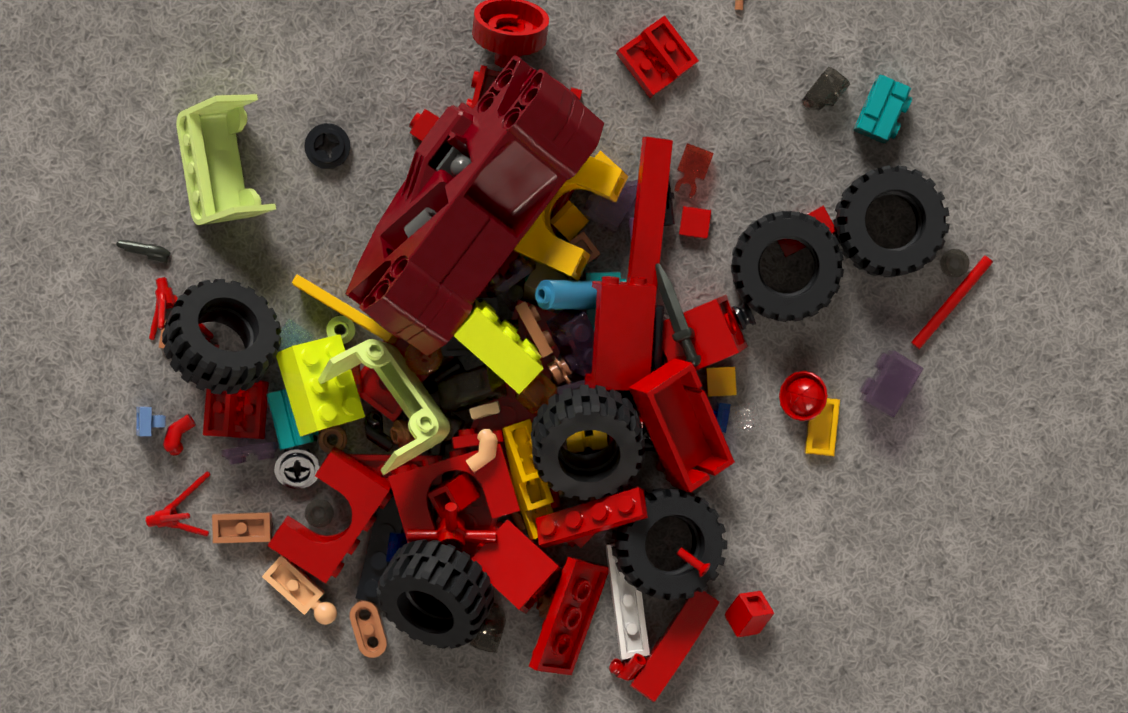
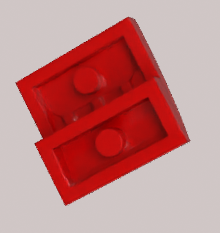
[616,15,699,98]
[203,381,269,439]

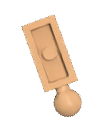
[262,555,337,625]

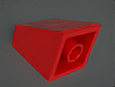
[663,295,748,370]
[470,519,562,614]

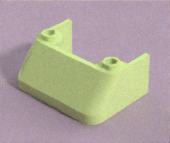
[176,94,276,225]
[318,339,450,475]

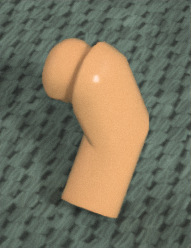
[466,429,498,472]

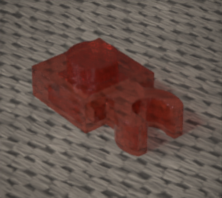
[674,143,714,198]

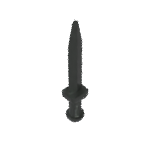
[655,264,701,367]

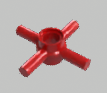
[407,502,496,552]

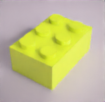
[454,300,544,394]
[276,334,365,437]

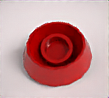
[779,371,828,421]

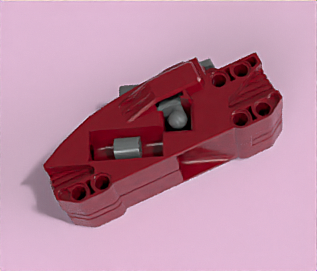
[345,55,604,356]

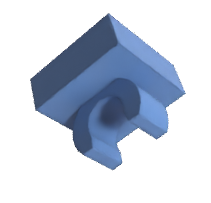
[136,407,166,436]

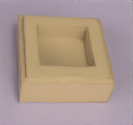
[469,401,501,420]

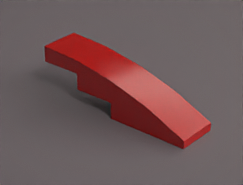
[630,591,720,702]

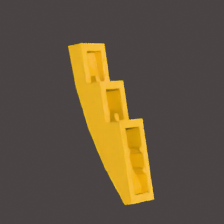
[502,419,554,540]

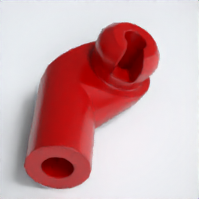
[163,414,196,456]
[609,653,646,681]

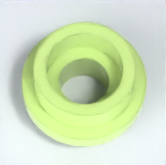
[326,316,356,344]

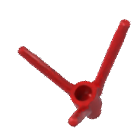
[149,277,214,340]
[145,471,210,536]

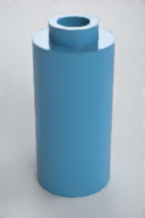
[535,280,597,310]

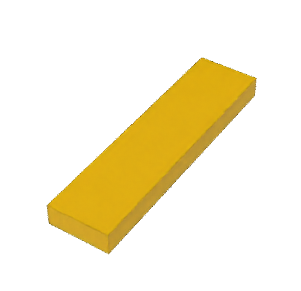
[292,274,398,344]

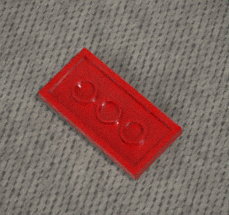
[528,557,609,675]

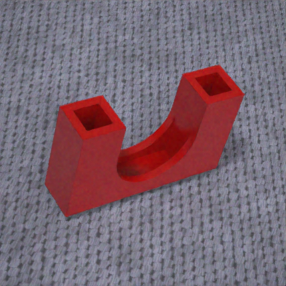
[388,442,521,543]
[267,446,392,584]

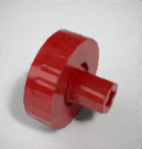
[472,0,549,68]

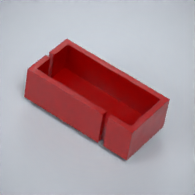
[629,358,735,493]

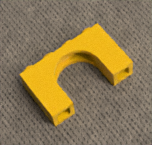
[514,156,628,280]

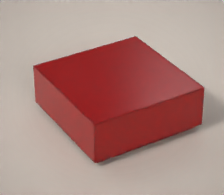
[679,206,711,239]

